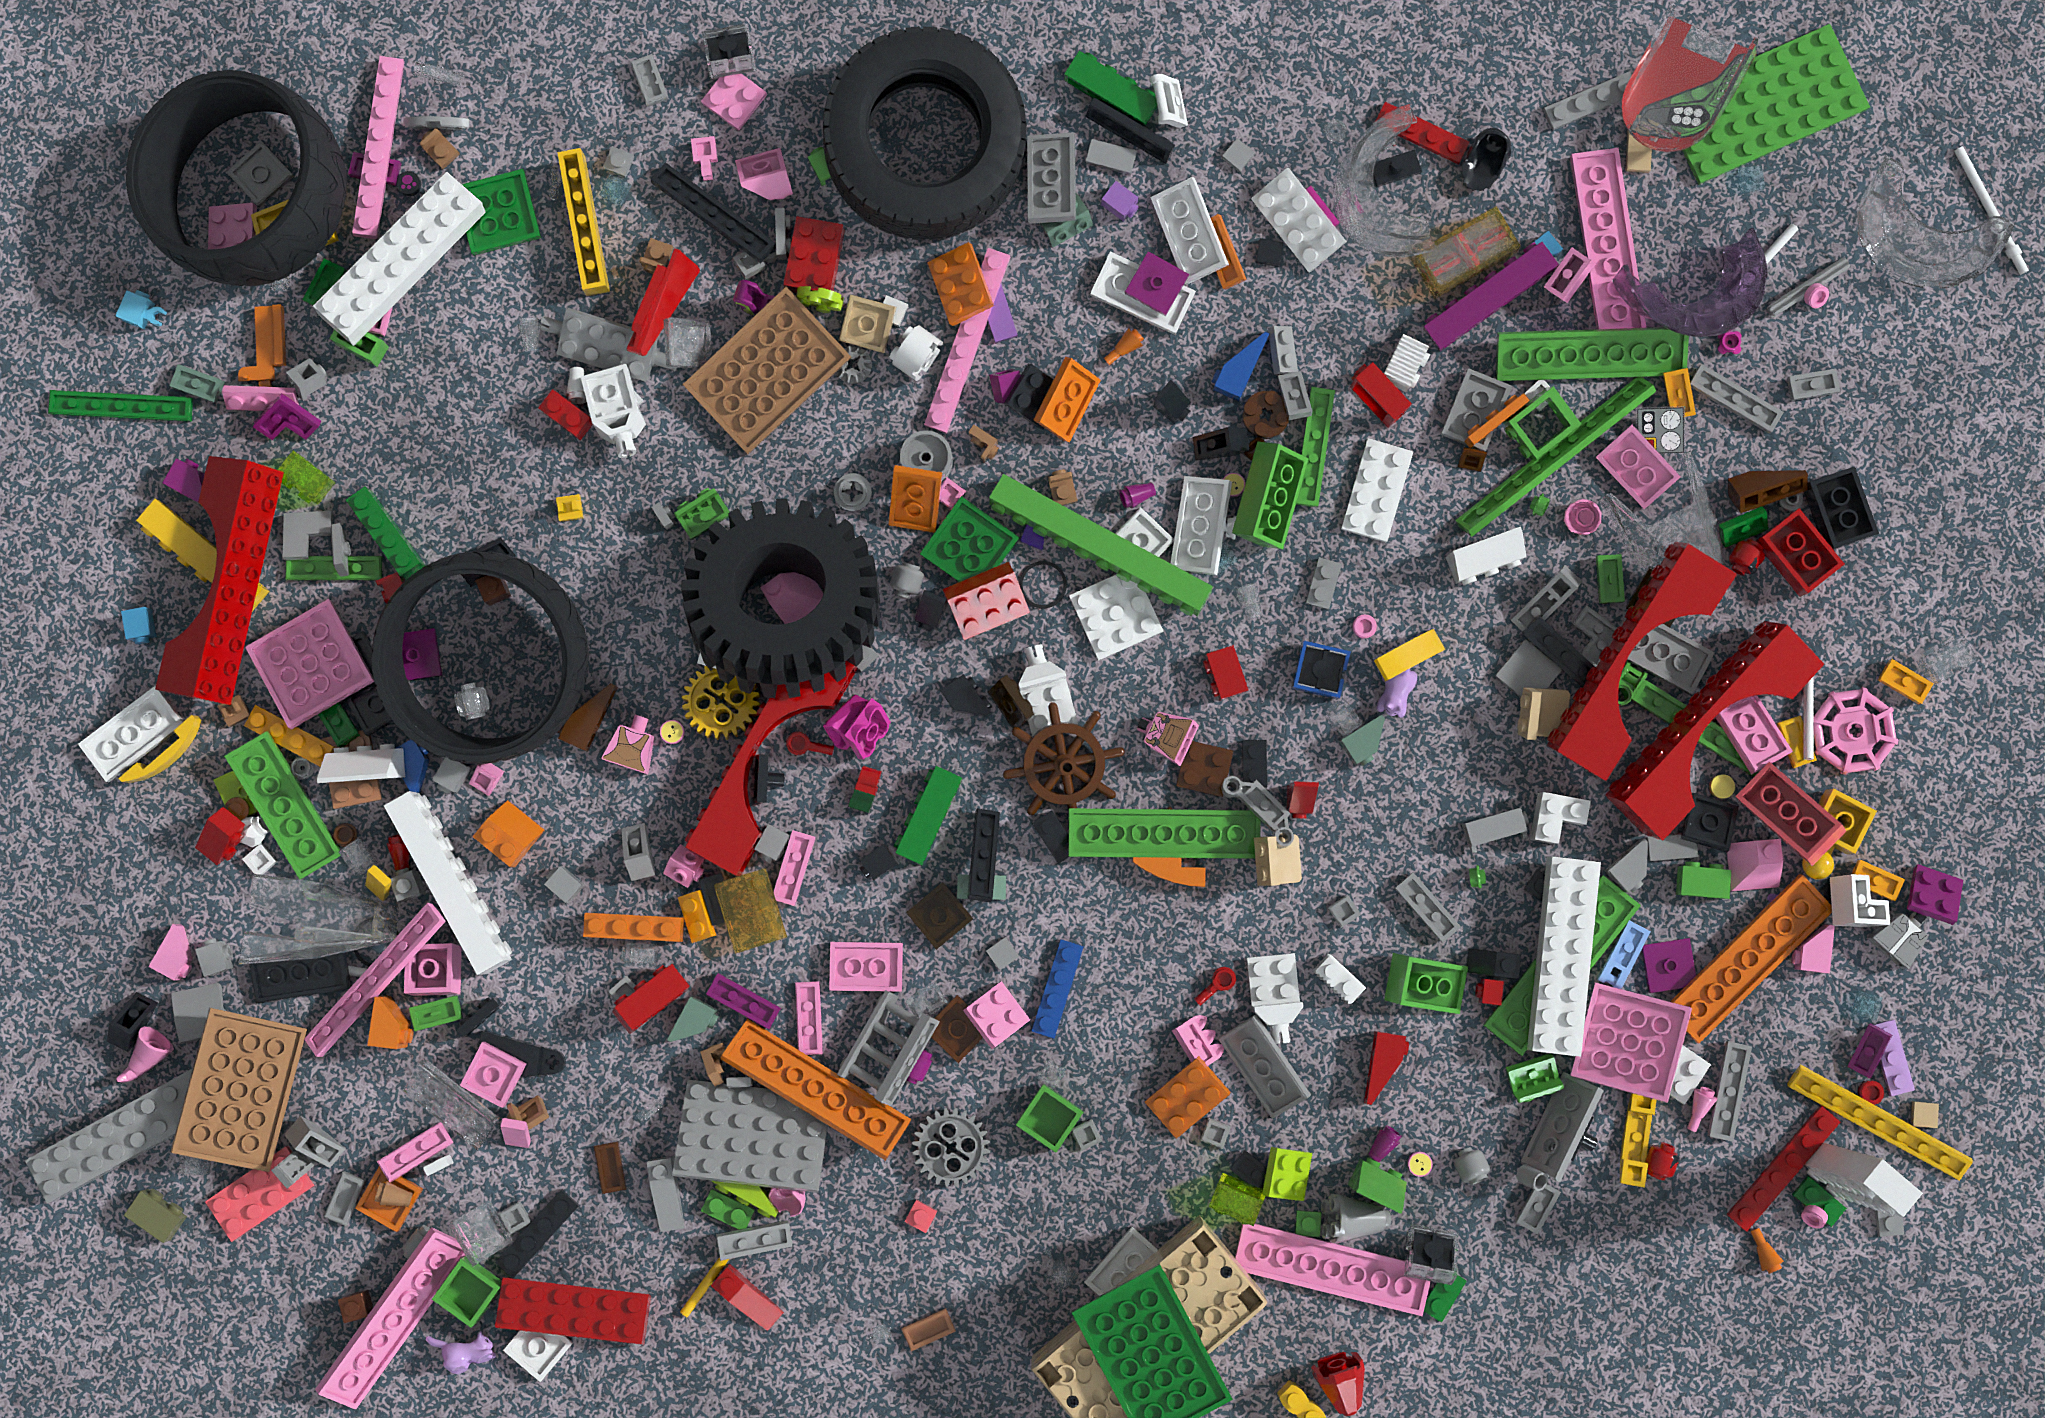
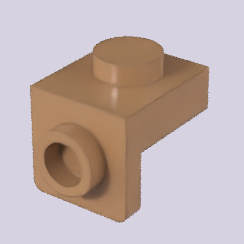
[507,1095,549,1130]

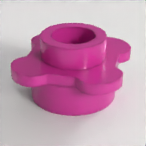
[1718,331,1742,355]

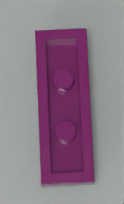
[706,973,781,1029]

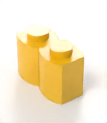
[1277,1380,1326,1418]

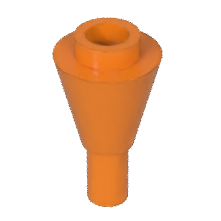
[1104,328,1144,365]
[1750,1228,1784,1274]

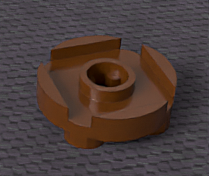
[1242,391,1289,439]

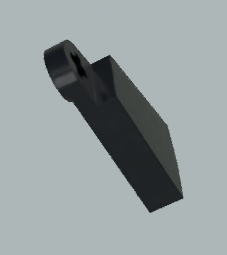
[477,1030,566,1077]

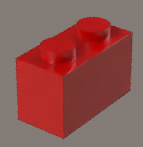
[538,389,593,441]
[1202,645,1249,701]
[195,807,245,865]

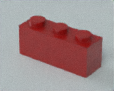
[612,964,690,1034]

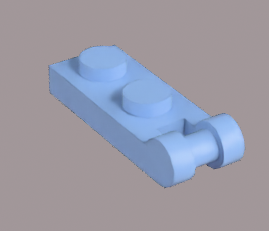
[1597,920,1651,989]

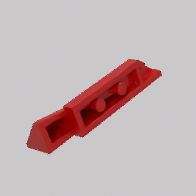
[627,248,700,356]

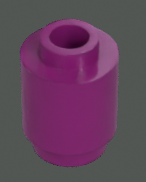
[907,1050,933,1084]

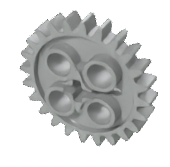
[912,1107,990,1187]

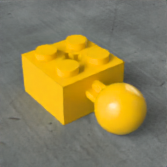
[1802,788,1877,880]

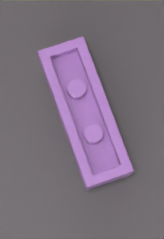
[1873,1019,1915,1096]

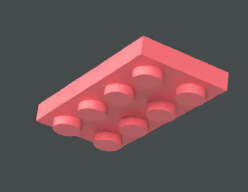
[205,1146,314,1242]

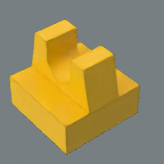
[556,494,584,522]

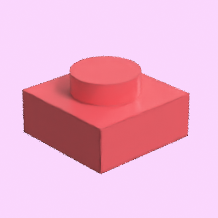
[905,1199,937,1233]

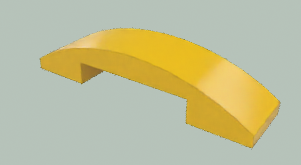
[1374,629,1445,682]
[118,715,202,783]
[1620,1093,1657,1188]

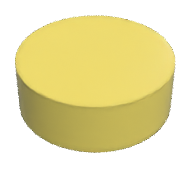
[1709,774,1735,799]

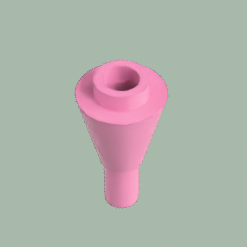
[1687,1087,1718,1132]

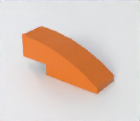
[1132,857,1206,887]

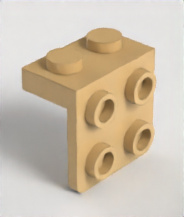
[1517,687,1570,740]
[1254,834,1302,886]

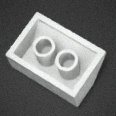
[1446,527,1526,586]
[317,744,405,783]

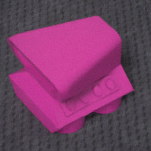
[823,694,891,760]

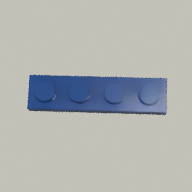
[1032,939,1084,1038]

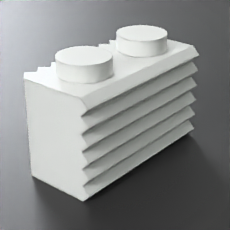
[1384,334,1430,392]
[1313,954,1366,1004]

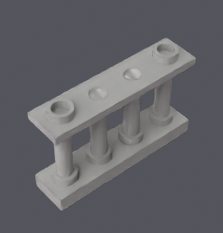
[837,990,940,1106]

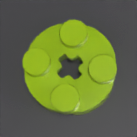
[796,286,844,313]

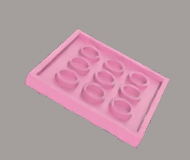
[245,599,374,729]
[1571,983,1692,1103]

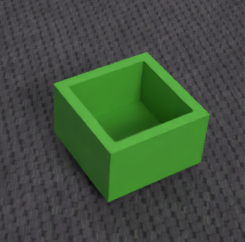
[1016,1083,1083,1153]
[432,1255,502,1328]

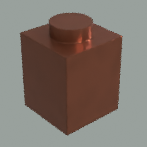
[475,575,511,606]
[338,1289,373,1323]

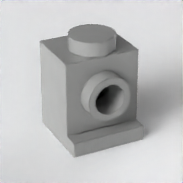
[286,358,327,401]

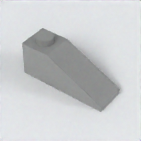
[1511,565,1582,632]
[647,1156,685,1232]

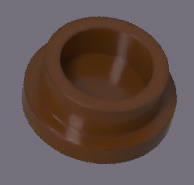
[225,797,249,821]
[333,823,358,847]

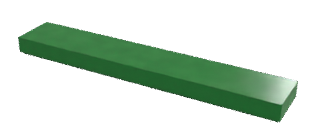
[48,390,193,422]

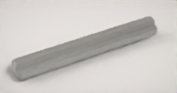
[1767,257,1850,317]

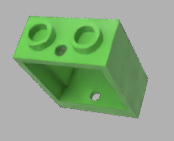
[1503,386,1581,460]

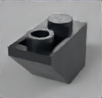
[940,674,992,717]

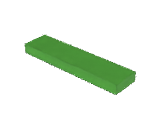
[285,556,383,581]

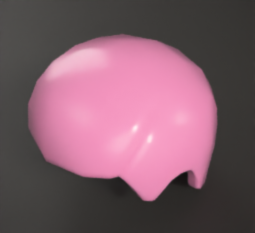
[1564,499,1602,535]
[768,1188,806,1217]

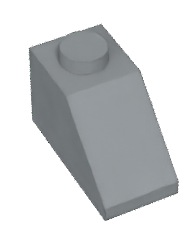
[621,823,655,881]
[1604,838,1648,893]
[285,1116,345,1168]

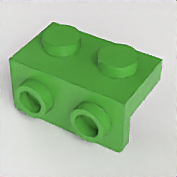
[674,488,730,540]
[1505,1053,1564,1103]

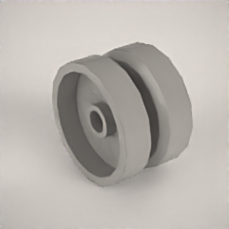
[900,431,953,483]

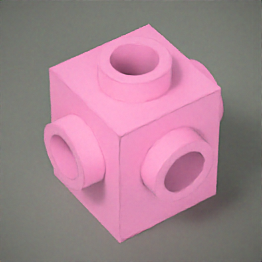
[663,844,705,888]

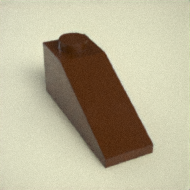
[1728,470,1808,514]
[558,683,618,752]

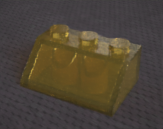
[714,868,787,954]

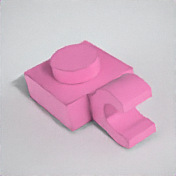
[691,136,718,181]

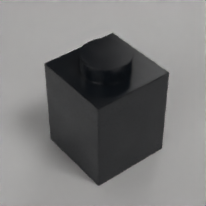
[859,844,898,881]

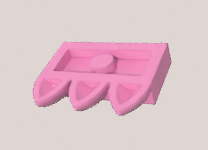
[1172,1015,1224,1066]

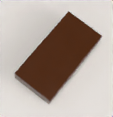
[594,1141,627,1194]

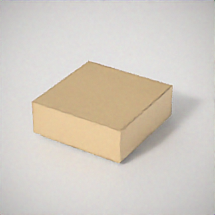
[1911,1101,1939,1128]

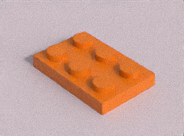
[927,242,994,326]
[1034,357,1101,443]
[889,465,942,533]
[1145,1056,1231,1139]

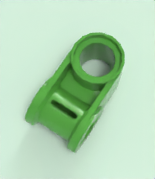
[1618,661,1648,707]

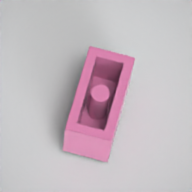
[1544,248,1596,303]

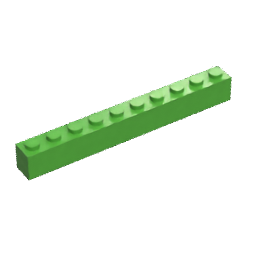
[989,474,1213,617]

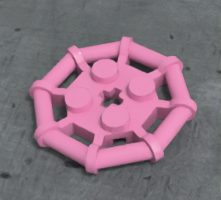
[1813,687,1899,775]

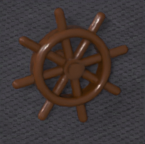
[1003,702,1125,816]

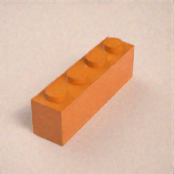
[583,913,685,942]

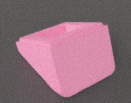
[469,763,504,796]

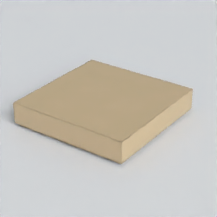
[839,295,897,353]

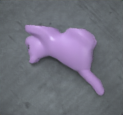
[1376,669,1418,718]
[426,1331,496,1374]

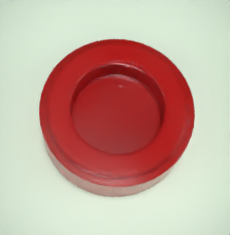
[1858,1080,1884,1105]

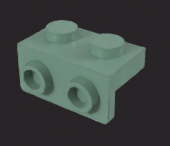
[1039,193,1093,247]

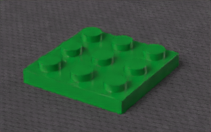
[462,169,542,256]
[920,496,1019,582]

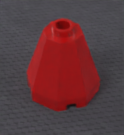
[1311,1352,1365,1416]

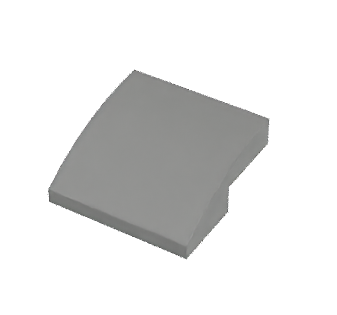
[171,983,226,1044]

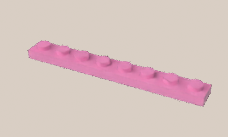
[352,56,404,239]
[924,248,1011,434]
[304,903,446,1057]

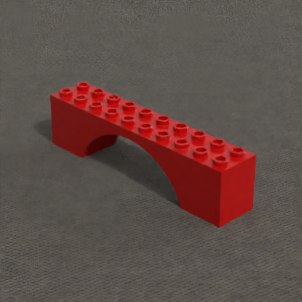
[155,456,284,705]
[1546,542,1737,781]
[1605,621,1824,841]
[685,660,858,876]

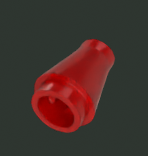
[386,835,410,870]

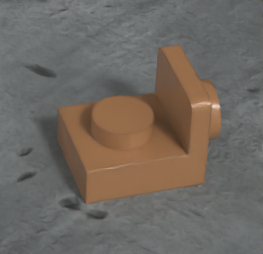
[419,128,460,169]
[639,238,674,274]
[969,425,999,462]
[1048,469,1078,506]
[700,1043,726,1086]

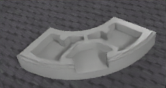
[403,116,469,130]

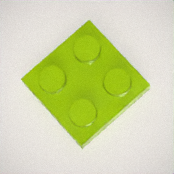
[1262,1147,1312,1201]

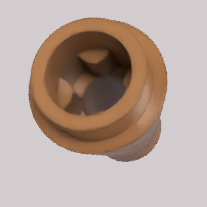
[374,1182,413,1207]

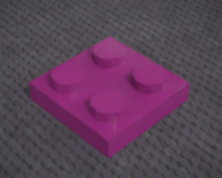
[1907,864,1963,925]

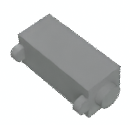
[1462,808,1529,854]

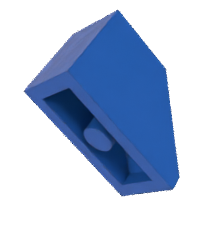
[395,739,430,793]

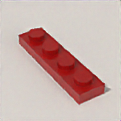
[1374,102,1469,165]

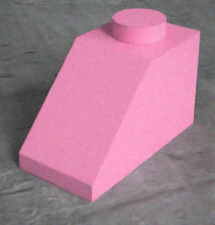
[148,924,193,980]
[1792,925,1835,974]

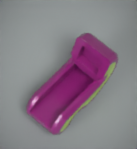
[733,280,775,316]

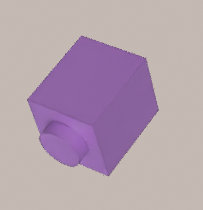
[1101,181,1139,222]

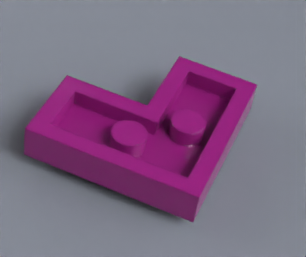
[253,393,321,440]

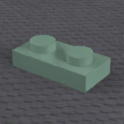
[169,364,225,403]

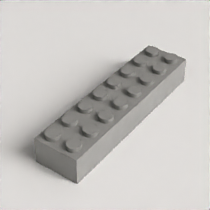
[25,1068,193,1203]

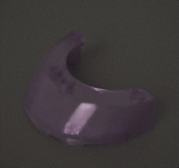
[1612,227,1768,337]

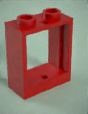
[1350,362,1412,428]

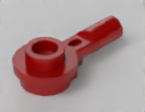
[786,732,834,756]
[1194,966,1236,1006]

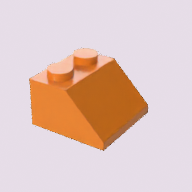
[473,800,545,867]
[367,995,413,1049]

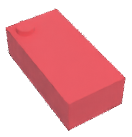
[1735,762,1846,866]

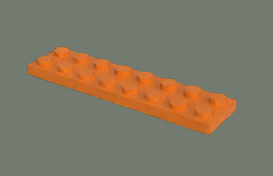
[1670,874,1832,1043]
[721,1019,911,1161]

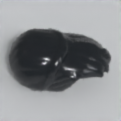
[1461,128,1512,191]

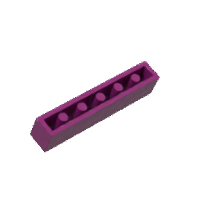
[1424,242,1559,352]

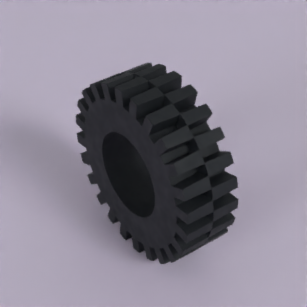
[681,498,880,698]

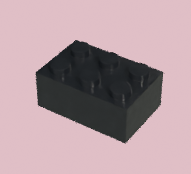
[1804,466,1879,550]

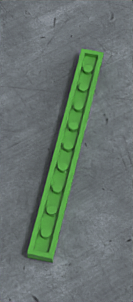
[1455,377,1656,537]

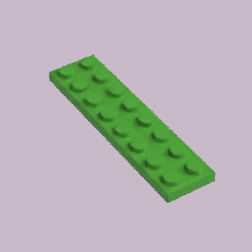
[1496,327,1689,381]
[1068,808,1261,859]
[1483,875,1641,1056]

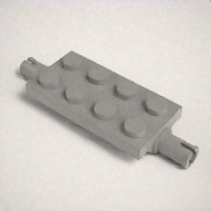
[539,308,679,382]

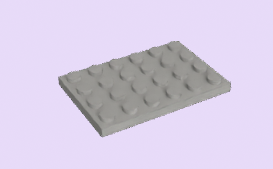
[672,1080,828,1193]

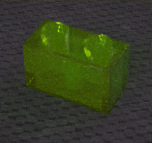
[278,450,336,504]
[1209,1173,1266,1226]

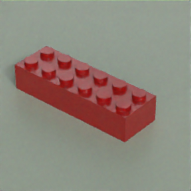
[495,1278,651,1345]

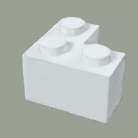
[1530,792,1591,845]
[1830,874,1890,927]

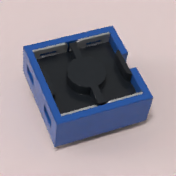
[1291,641,1351,699]

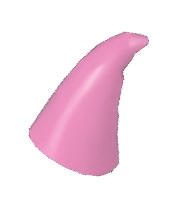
[116,1026,174,1083]

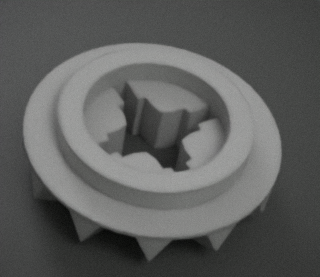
[836,346,872,384]
[834,473,872,512]

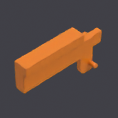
[238,304,286,387]

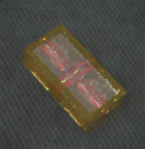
[1411,206,1521,299]

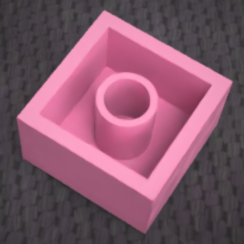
[404,943,462,996]

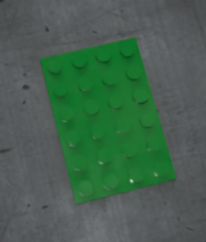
[1072,1263,1233,1418]

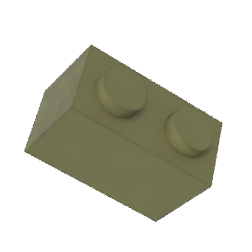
[124,1189,187,1243]

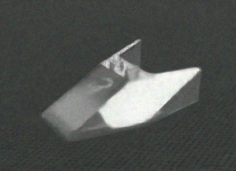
[1599,451,1731,595]
[239,874,399,965]

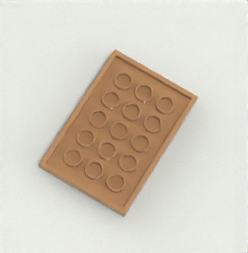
[682,287,852,455]
[170,1007,307,1172]

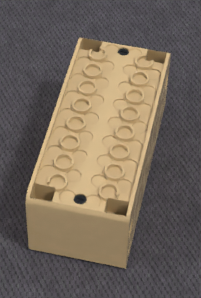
[1031,1215,1268,1418]

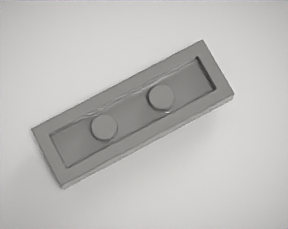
[1394,872,1461,943]
[716,1220,792,1261]

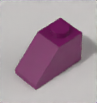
[162,458,204,502]

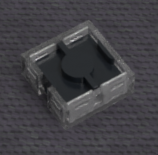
[702,24,757,79]
[1404,1224,1459,1285]

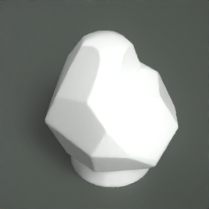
[240,816,270,847]

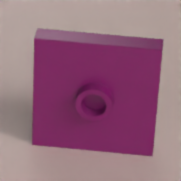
[1125,251,1189,316]
[402,628,442,681]
[1642,938,1696,993]

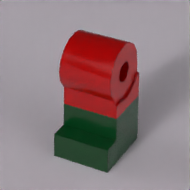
[848,766,882,814]

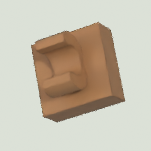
[218,695,250,727]

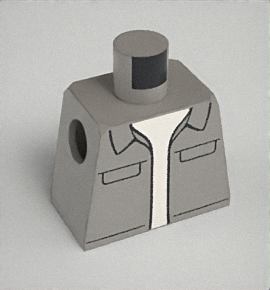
[1867,911,1928,969]

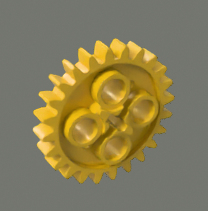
[682,666,760,740]

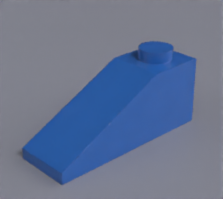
[1211,332,1270,402]

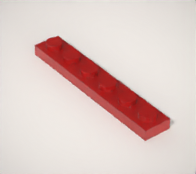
[1726,1106,1840,1232]

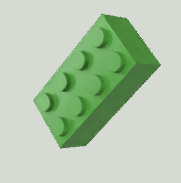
[1232,442,1308,549]

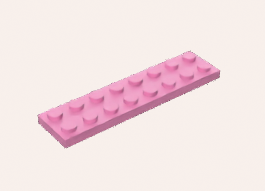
[1570,148,1646,329]
[1235,1220,1432,1316]
[315,1227,471,1409]

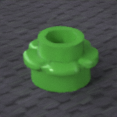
[1530,494,1550,516]
[1469,865,1486,889]

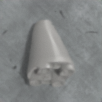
[1321,1194,1391,1243]

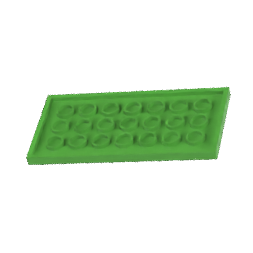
[1660,24,1870,185]

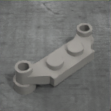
[1222,776,1294,849]

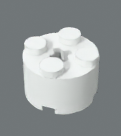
[889,325,943,381]

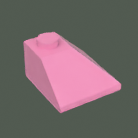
[735,148,793,200]
[760,572,824,624]
[1726,839,1783,891]

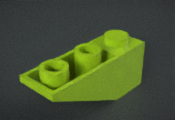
[712,1181,779,1218]

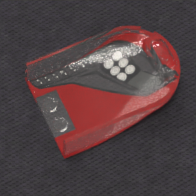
[1622,2,1759,152]

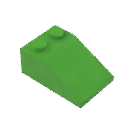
[1384,953,1468,1014]
[1348,1157,1407,1214]

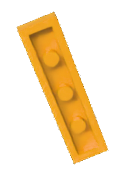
[244,705,336,767]

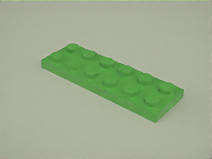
[224,731,343,880]

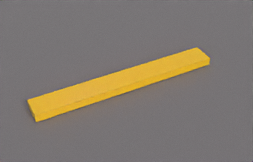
[1787,1064,1973,1181]

